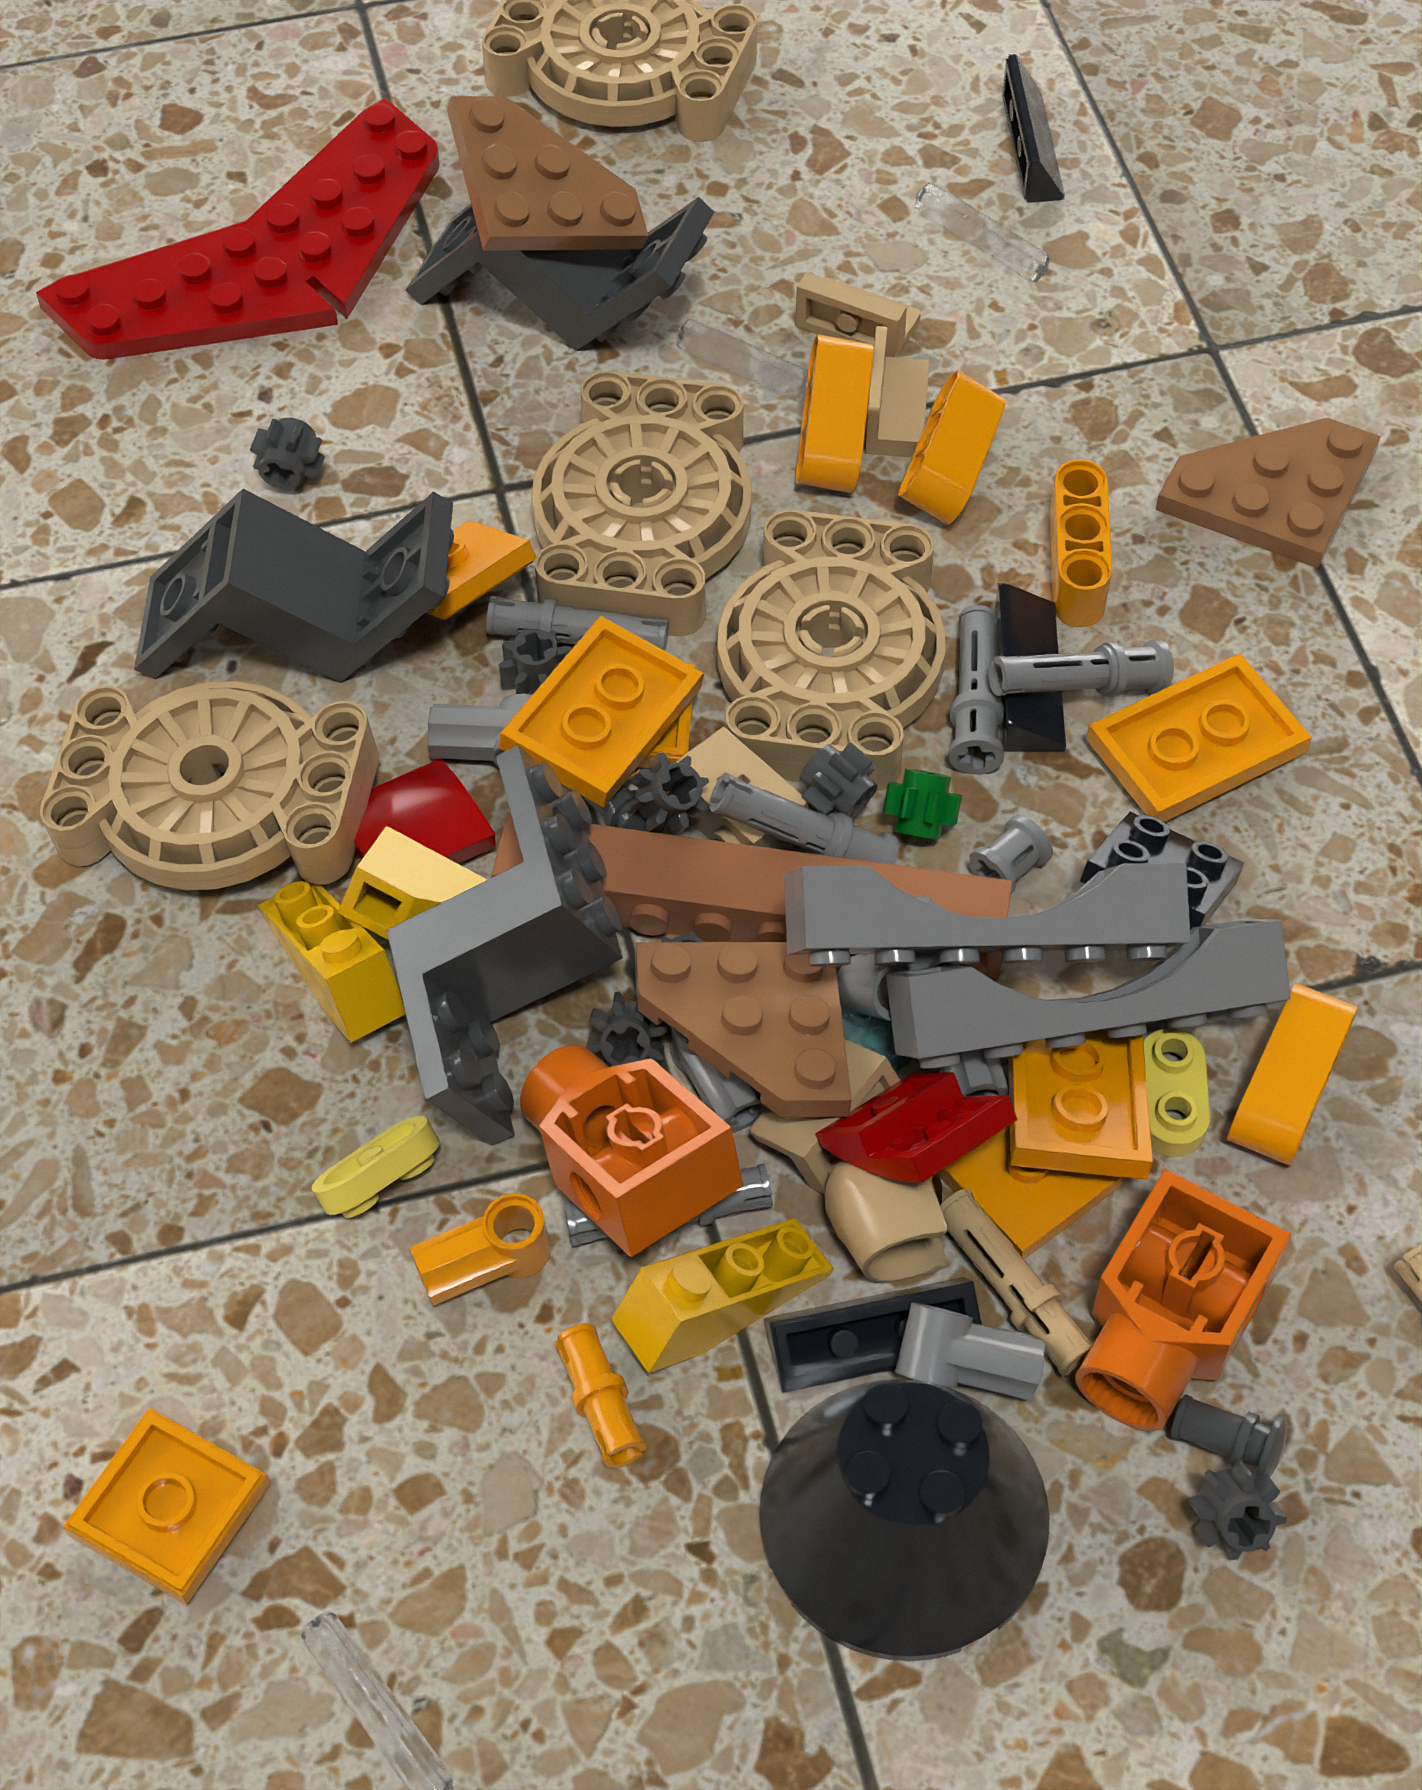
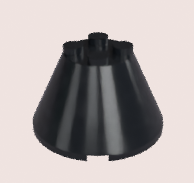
[760,1379,1050,1661]

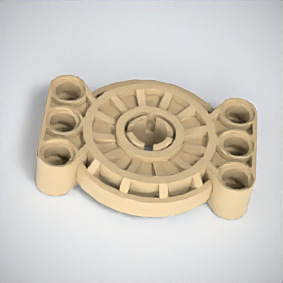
[482,0,757,142]
[531,371,752,636]
[717,510,946,791]
[40,681,379,890]

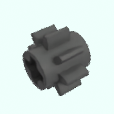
[250,417,325,489]
[499,628,572,695]
[799,743,878,819]
[628,752,709,834]
[586,991,668,1067]
[1188,1460,1287,1560]

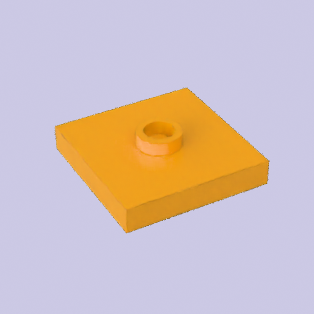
[425,520,537,620]
[938,1125,1123,1259]
[63,1407,270,1606]

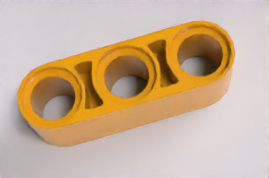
[795,334,874,494]
[898,370,1006,525]
[1049,459,1112,627]
[1227,982,1358,1166]

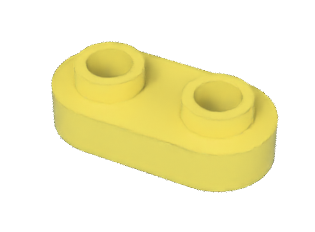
[1143,1028,1210,1157]
[312,1116,440,1218]

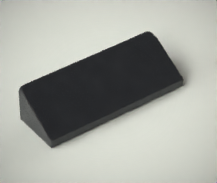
[1002,54,1065,203]
[995,583,1066,751]
[764,1277,982,1392]

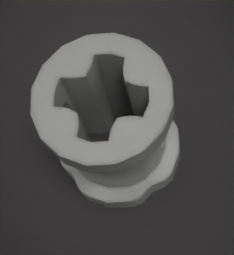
[969,815,1053,894]

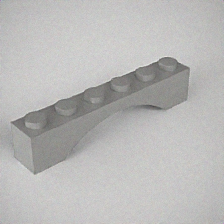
[784,863,1191,967]
[886,918,1291,1068]

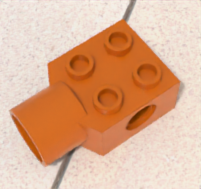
[520,1045,743,1257]
[1075,1169,1292,1431]

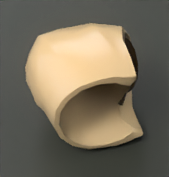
[825,1160,949,1282]

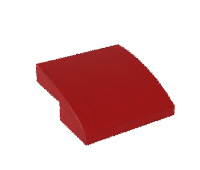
[354,758,496,864]
[816,1072,1018,1183]

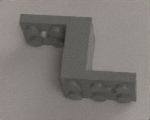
[405,197,715,351]
[134,489,454,683]
[387,745,623,1146]

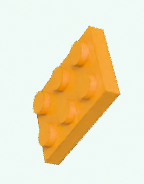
[498,616,704,808]
[1086,653,1312,822]
[1008,1029,1153,1180]

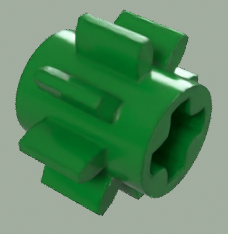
[883,768,962,839]

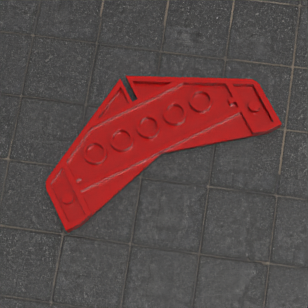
[36,98,440,360]

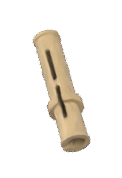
[940,1189,1094,1376]

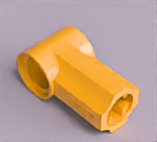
[409,1193,551,1306]

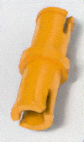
[554,1323,647,1468]

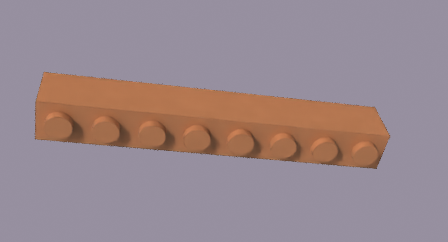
[491,813,1012,979]

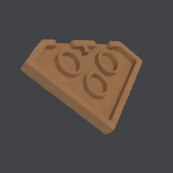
[447,96,649,251]
[1156,417,1381,569]
[635,942,852,1117]

